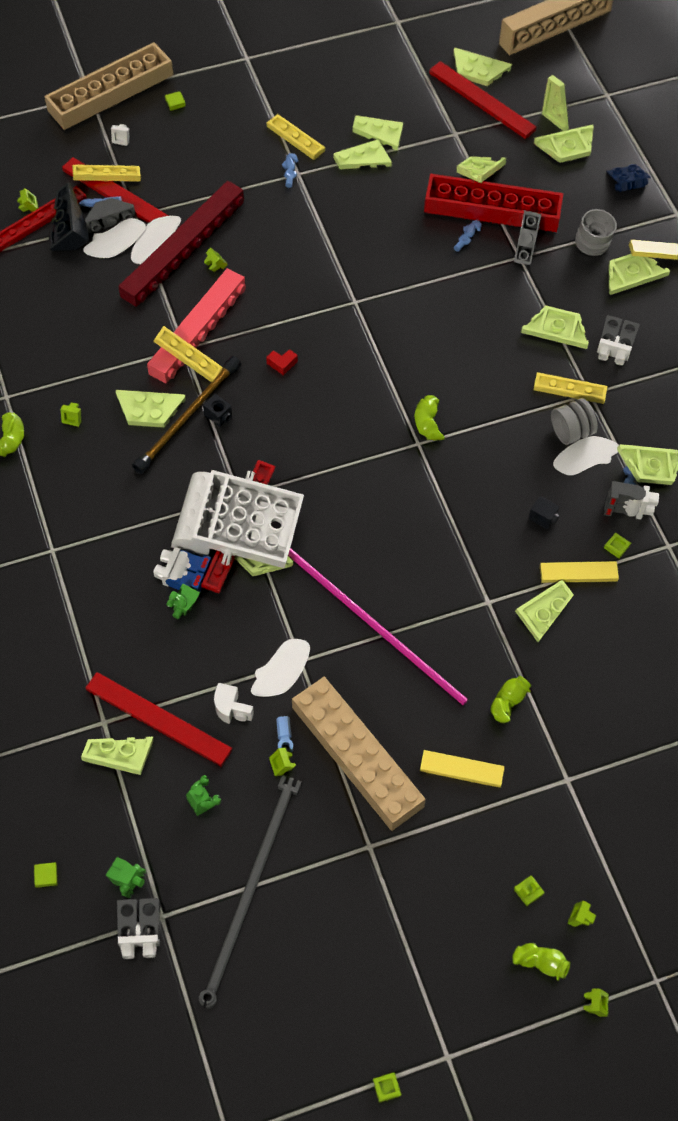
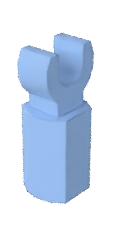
[276,716,293,752]

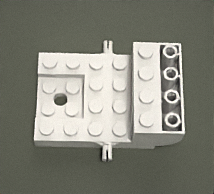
[171,470,304,568]

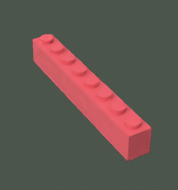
[147,268,246,384]

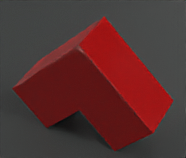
[266,349,298,375]

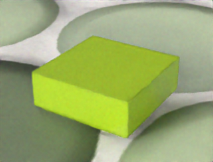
[165,91,186,111]
[604,533,631,559]
[34,862,57,888]
[373,1072,401,1103]

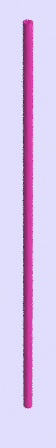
[288,548,468,705]

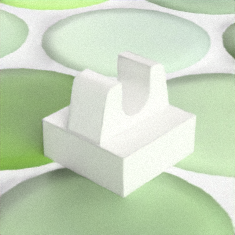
[111,124,129,146]

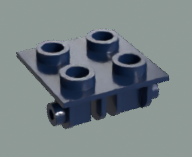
[607,164,651,192]

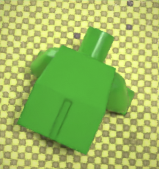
[166,584,200,619]
[186,775,221,816]
[106,857,146,898]

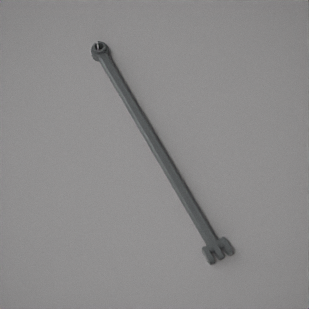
[199,775,302,1009]

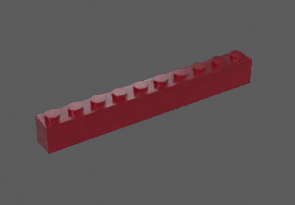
[118,181,244,307]

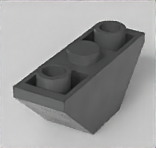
[85,198,136,234]
[514,211,541,265]

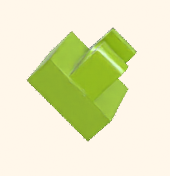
[17,188,38,212]
[204,248,228,272]
[61,402,81,427]
[269,748,296,776]
[514,875,545,906]
[568,900,596,927]
[583,989,609,1017]

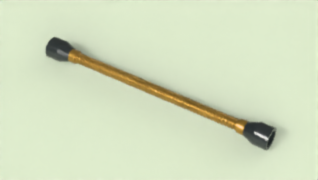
[132,356,242,475]

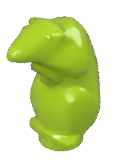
[414,395,445,441]
[0,412,24,457]
[490,675,531,723]
[512,943,571,981]

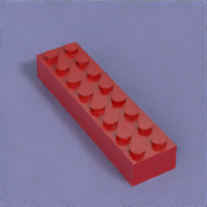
[424,174,563,232]

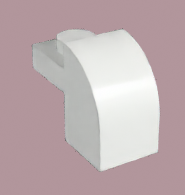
[214,683,254,724]

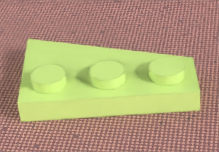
[542,75,569,131]
[353,115,403,151]
[333,139,392,169]
[515,580,574,642]
[81,737,153,775]

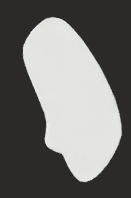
[131,216,181,264]
[83,218,146,258]
[553,436,619,475]
[251,639,310,697]

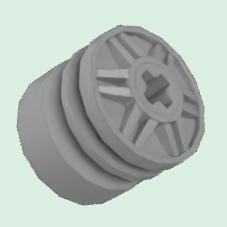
[575,209,617,256]
[551,398,598,445]

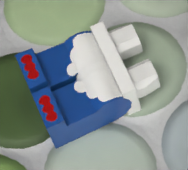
[153,547,211,597]

